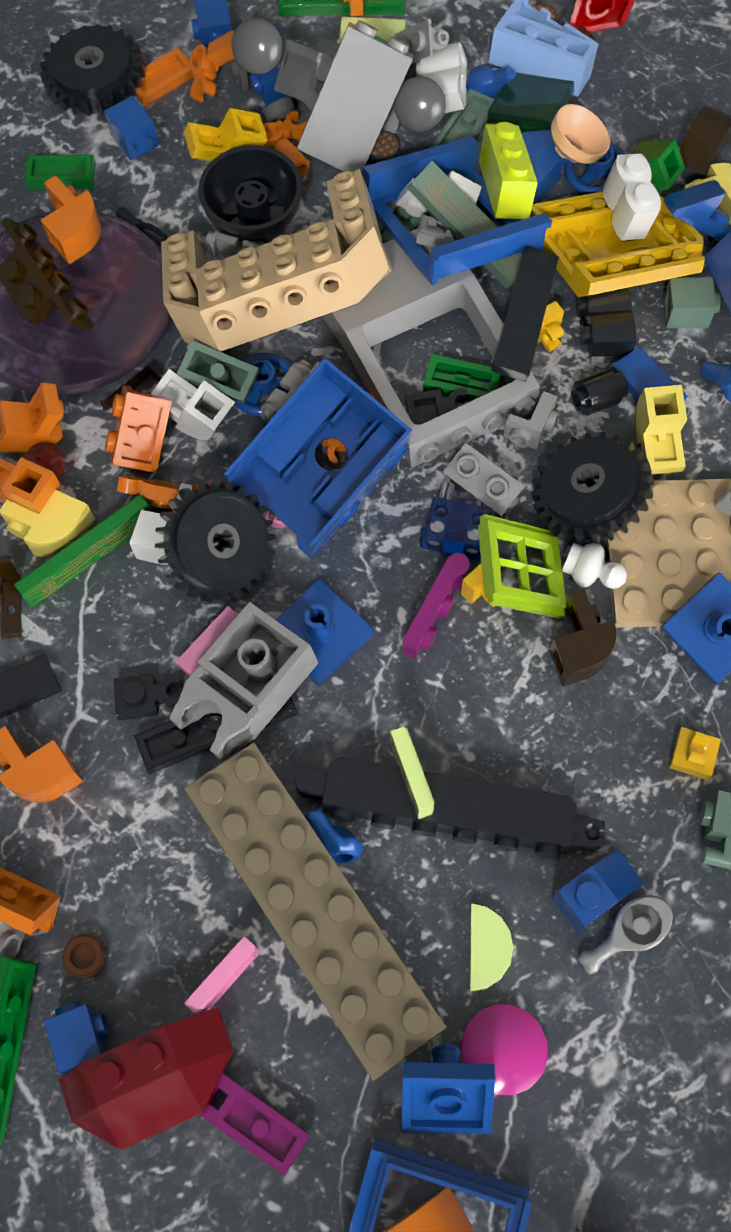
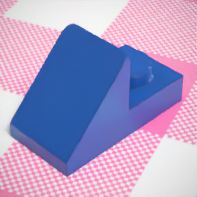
[663,180,731,241]

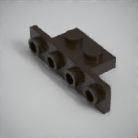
[0,217,95,331]

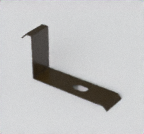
[100,365,162,410]
[0,555,21,639]

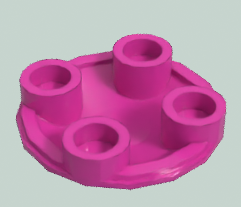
[461,1004,548,1095]

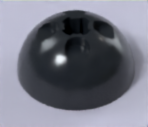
[198,145,302,241]

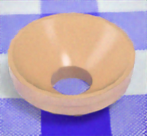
[551,104,610,164]

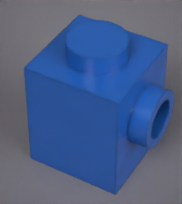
[191,0,232,48]
[104,96,159,161]
[44,1001,110,1074]

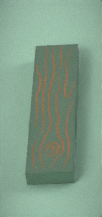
[407,161,521,289]

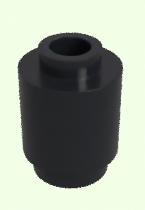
[571,370,628,416]

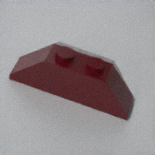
[59,1007,234,1150]

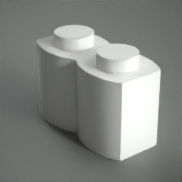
[416,41,467,113]
[603,153,661,240]

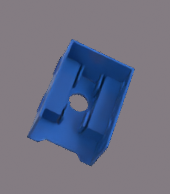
[224,358,412,560]

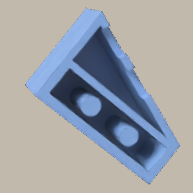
[489,0,598,96]

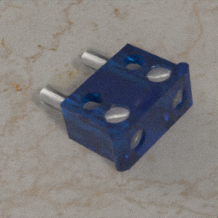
[419,482,493,561]

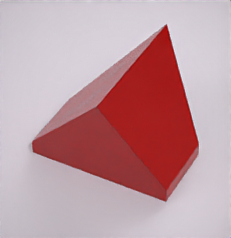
[570,0,635,33]

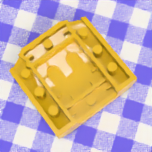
[530,191,705,297]

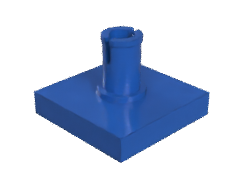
[660,572,731,684]
[276,579,374,687]
[402,1044,496,1134]

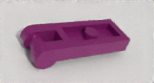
[402,553,470,659]
[200,1072,311,1176]

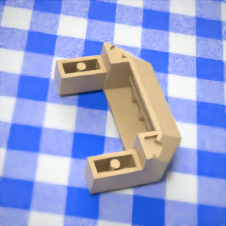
[161,169,392,352]

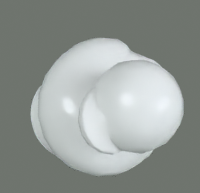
[562,543,627,589]

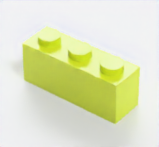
[479,122,538,219]

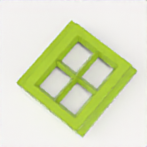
[478,514,567,619]

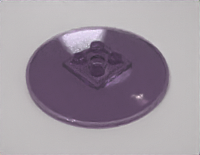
[0,212,170,395]

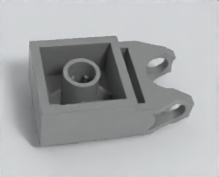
[169,602,318,761]

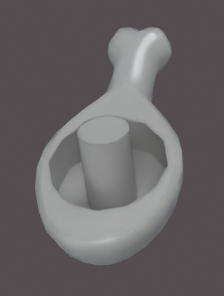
[578,895,673,974]

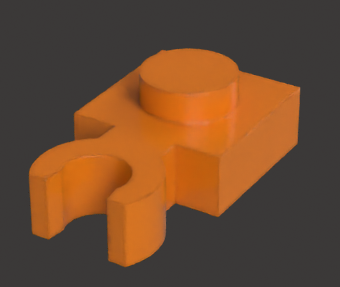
[117,474,181,509]

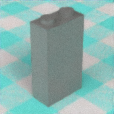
[297,20,413,173]

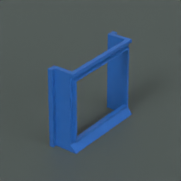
[363,136,552,285]
[348,1138,532,1232]

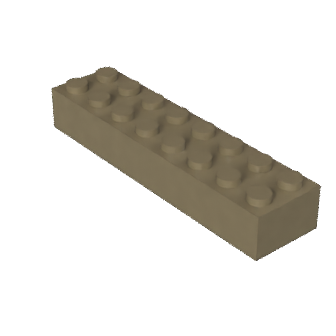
[184,743,447,1082]

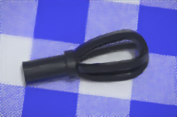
[116,207,168,261]

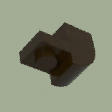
[679,105,731,175]
[549,590,616,686]

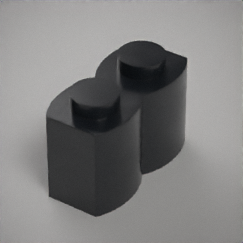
[576,287,636,357]

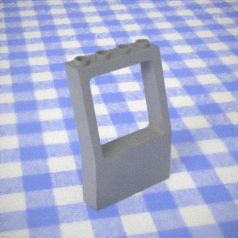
[322,228,540,468]

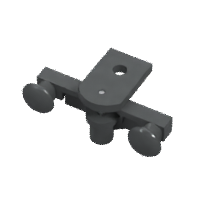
[232,18,446,134]

